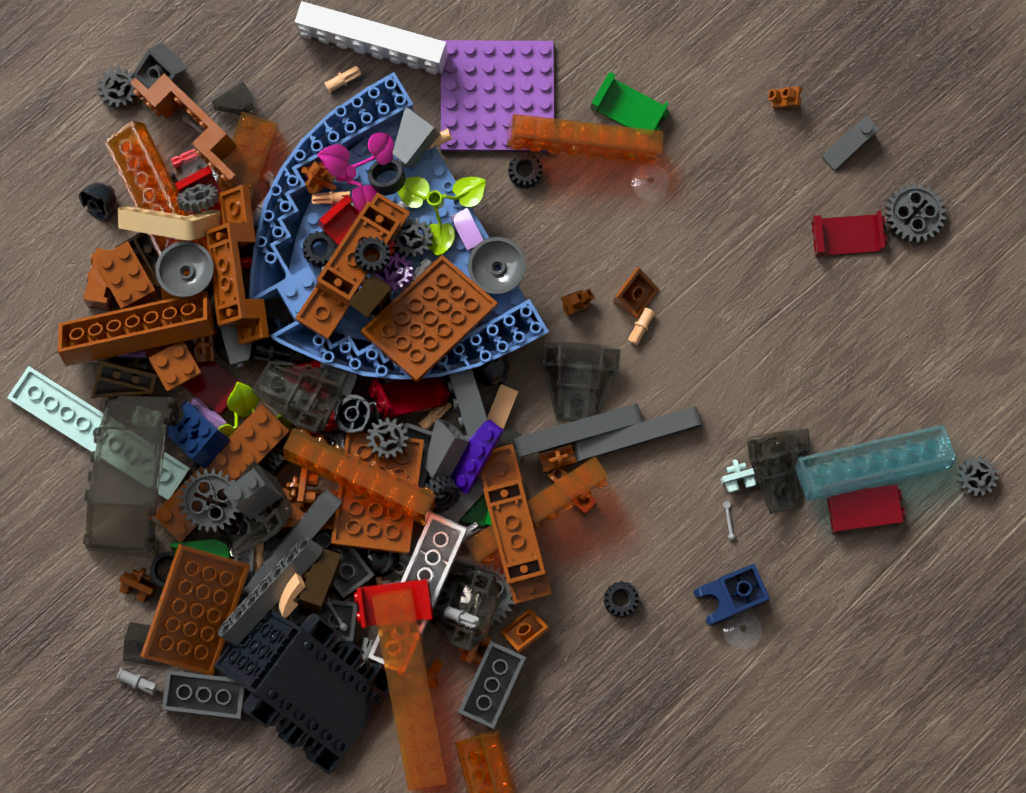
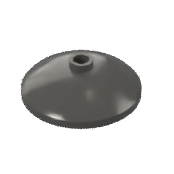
[468,237,526,295]
[156,241,214,298]

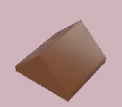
[613,267,659,319]
[500,608,550,654]

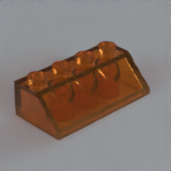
[455,731,514,793]

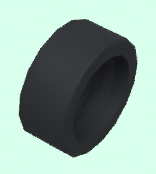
[368,158,406,196]
[150,551,175,588]

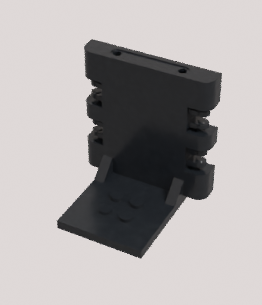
[213,610,399,775]

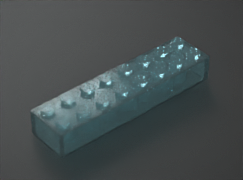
[795,425,956,502]

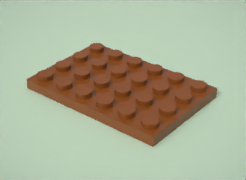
[361,255,498,383]
[331,432,424,554]
[141,544,251,676]

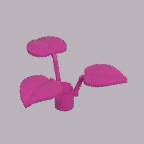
[317,132,394,213]

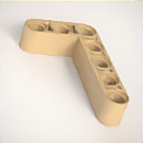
[118,207,221,240]

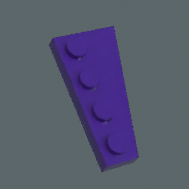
[450,420,504,494]

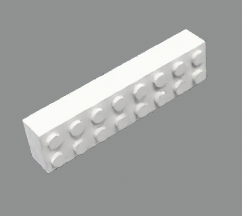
[295,1,448,74]
[368,513,468,673]

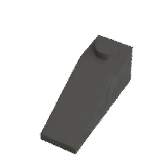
[822,116,879,171]

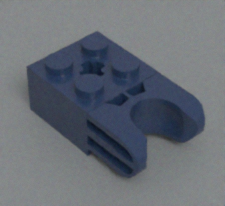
[161,400,230,469]
[693,563,770,626]

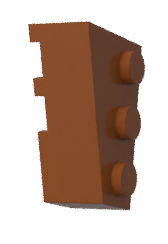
[83,248,113,311]

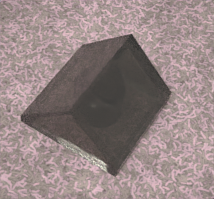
[123,622,162,667]

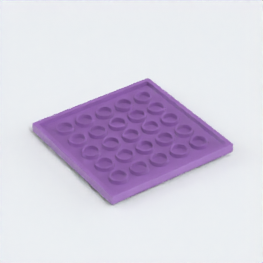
[441,40,554,152]

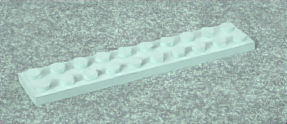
[7,366,190,500]

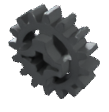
[97,67,138,109]
[177,184,219,213]
[393,217,434,260]
[366,418,409,461]
[956,455,999,497]

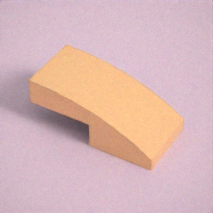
[487,384,519,428]
[279,573,305,618]

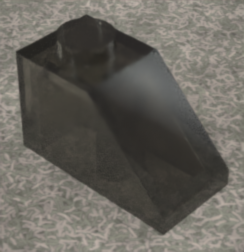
[211,82,257,115]

